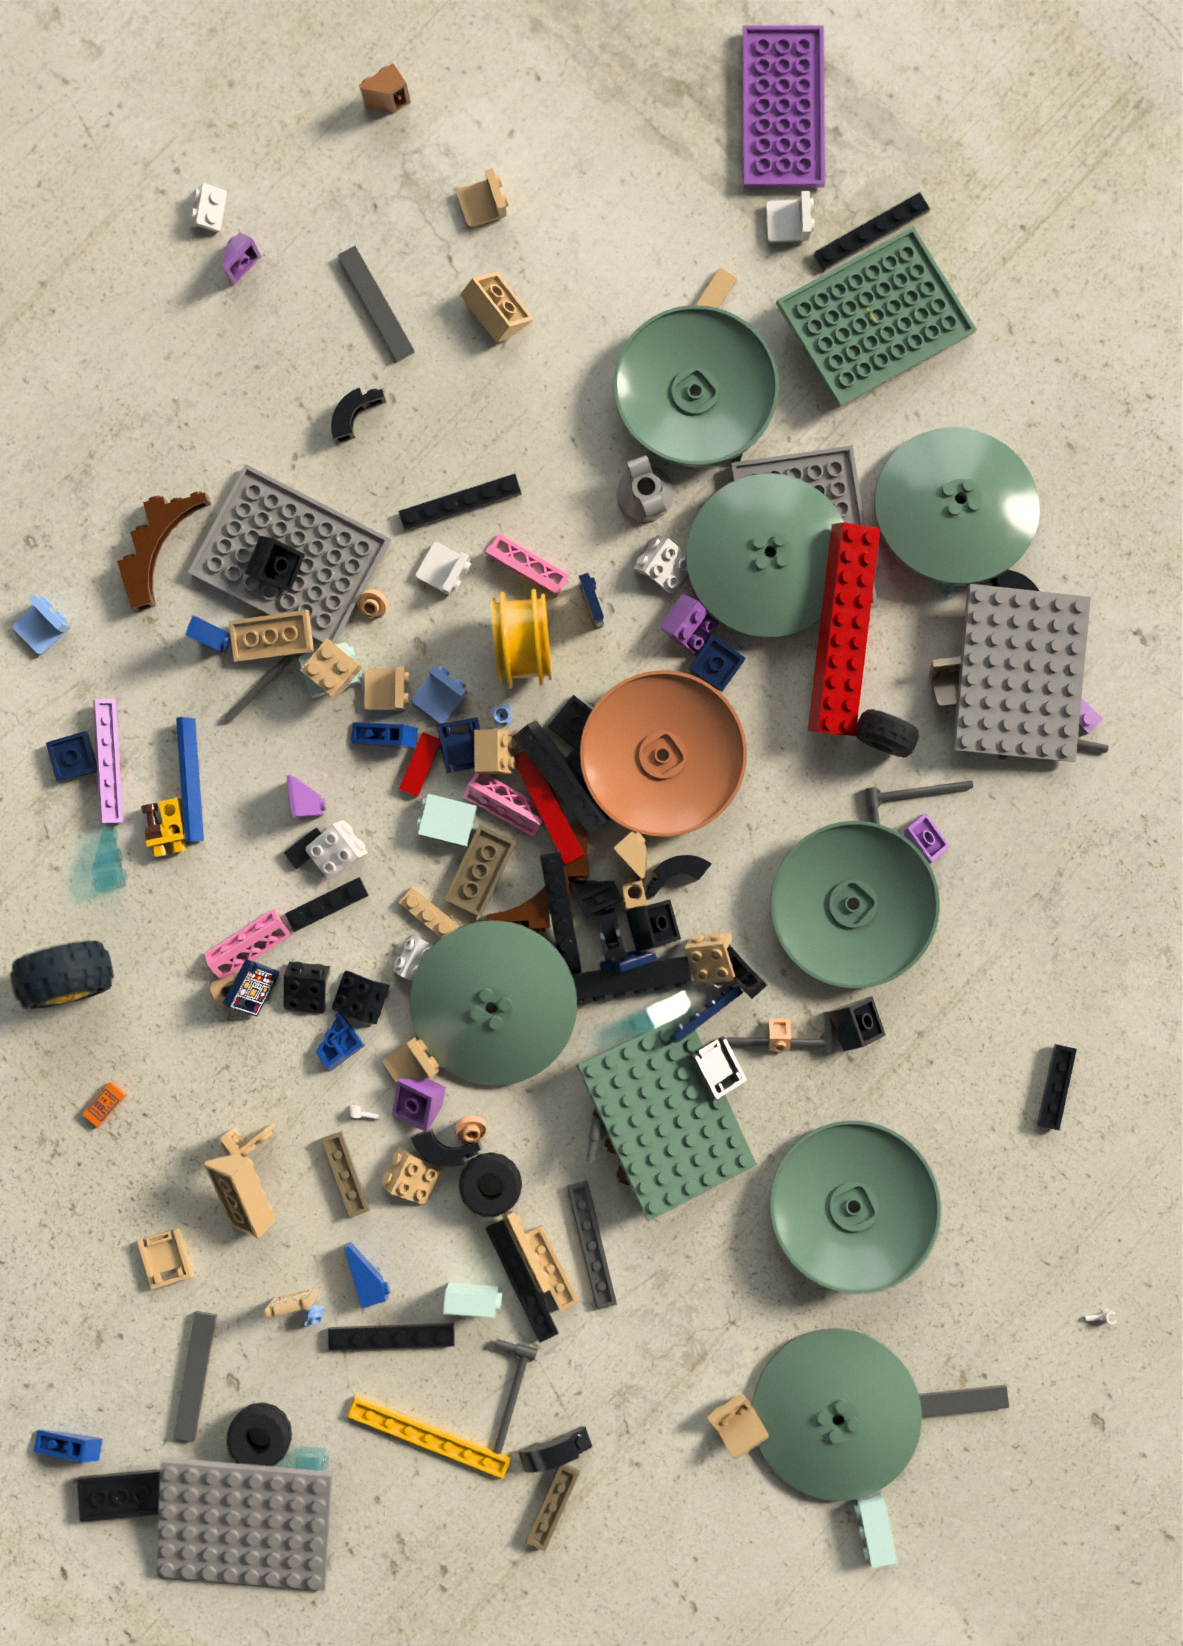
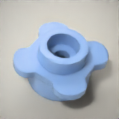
[491,704,513,727]
[303,1305,325,1327]

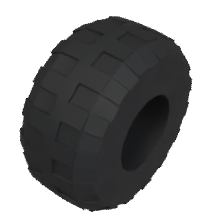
[855,709,919,758]
[459,1152,522,1217]
[226,1402,292,1467]

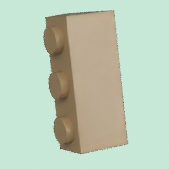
[460,272,534,343]

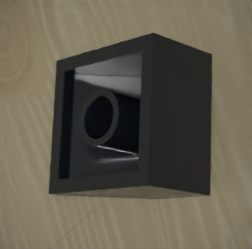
[245,536,305,592]
[626,899,681,952]
[830,996,886,1051]

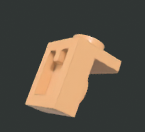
[768,1019,791,1052]

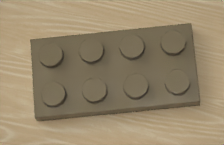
[444,825,517,917]

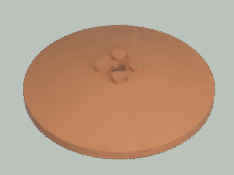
[580,670,747,837]

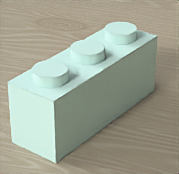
[854,1492,897,1568]

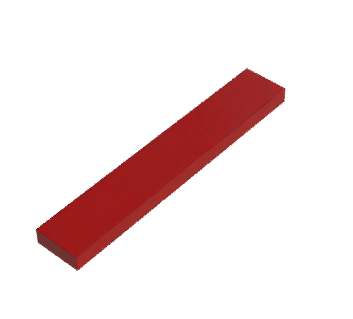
[514,751,585,866]

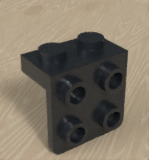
[283,961,330,1014]
[332,970,390,1024]

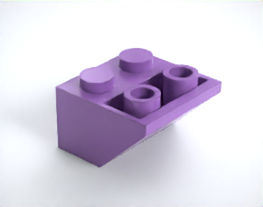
[659,594,719,656]

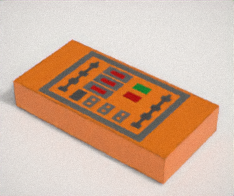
[82,1082,127,1128]

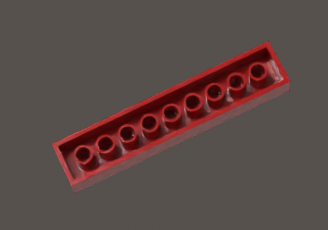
[807,522,880,736]

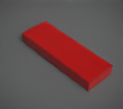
[399,732,440,797]

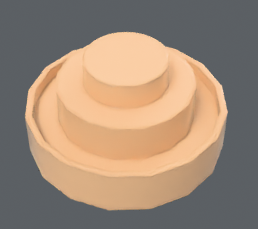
[357,589,388,619]
[455,1116,486,1142]

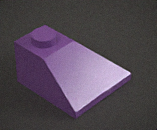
[223,232,261,285]
[286,775,326,819]
[904,813,950,864]
[392,1079,446,1132]

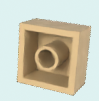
[300,638,362,700]
[474,729,516,775]

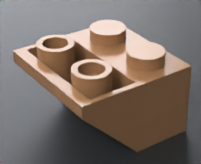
[359,63,411,113]

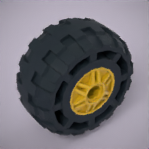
[10,940,114,1009]

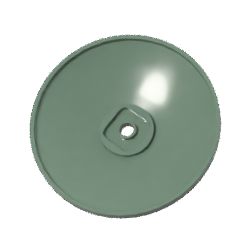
[614,305,779,467]
[874,427,1039,586]
[686,473,844,638]
[771,821,940,988]
[410,920,577,1085]
[770,1121,941,1294]
[752,1328,922,1501]

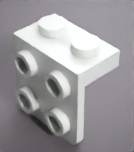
[766,191,815,242]
[633,535,688,594]
[416,542,471,596]
[306,820,368,880]

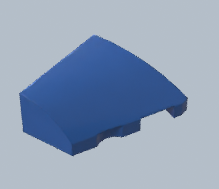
[316,1012,365,1070]

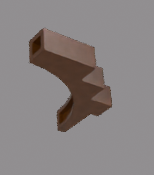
[117,491,211,612]
[487,826,589,933]

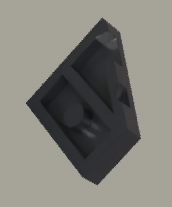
[569,880,623,918]

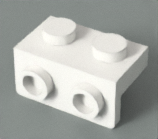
[189,183,227,233]
[393,934,433,982]

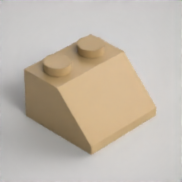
[613,831,646,880]

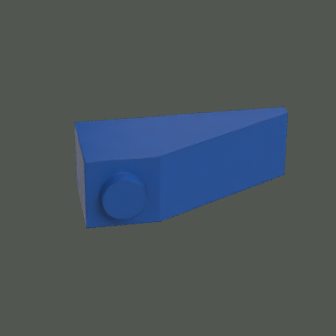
[185,615,230,653]
[351,722,418,748]
[344,1242,390,1308]
[34,1430,103,1463]

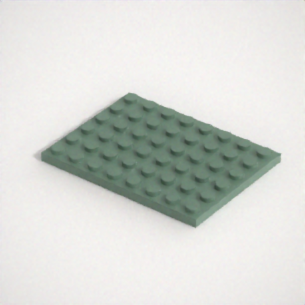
[776,227,977,408]
[576,1012,757,1221]

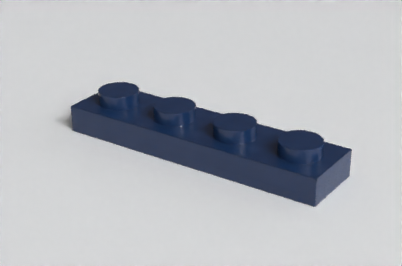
[669,986,744,1043]

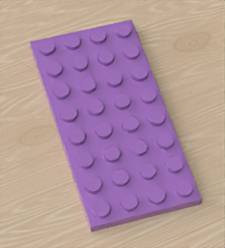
[742,25,825,188]

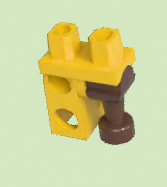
[141,798,186,857]

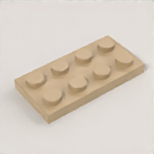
[229,610,314,662]

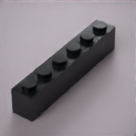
[513,720,611,835]
[572,956,691,1003]

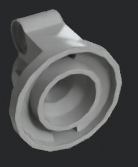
[617,455,674,522]

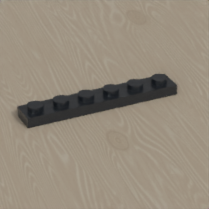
[814,192,930,271]
[399,473,522,532]
[540,852,582,974]
[485,1219,559,1343]
[328,1323,455,1350]

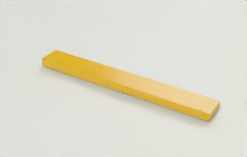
[347,1395,511,1479]

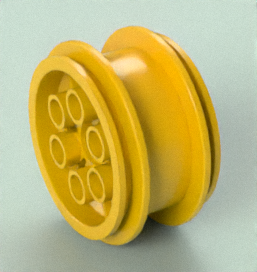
[492,589,552,689]

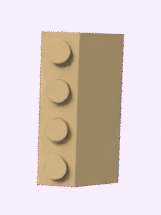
[204,1154,276,1238]

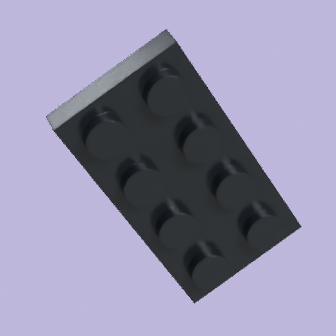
[77,1469,160,1522]

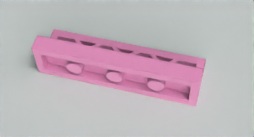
[485,534,569,597]
[463,772,543,837]
[204,909,291,979]

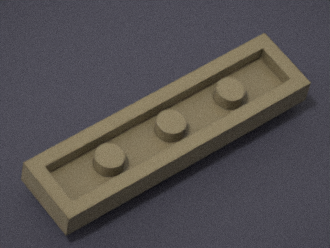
[321,1131,370,1218]
[526,1464,580,1551]

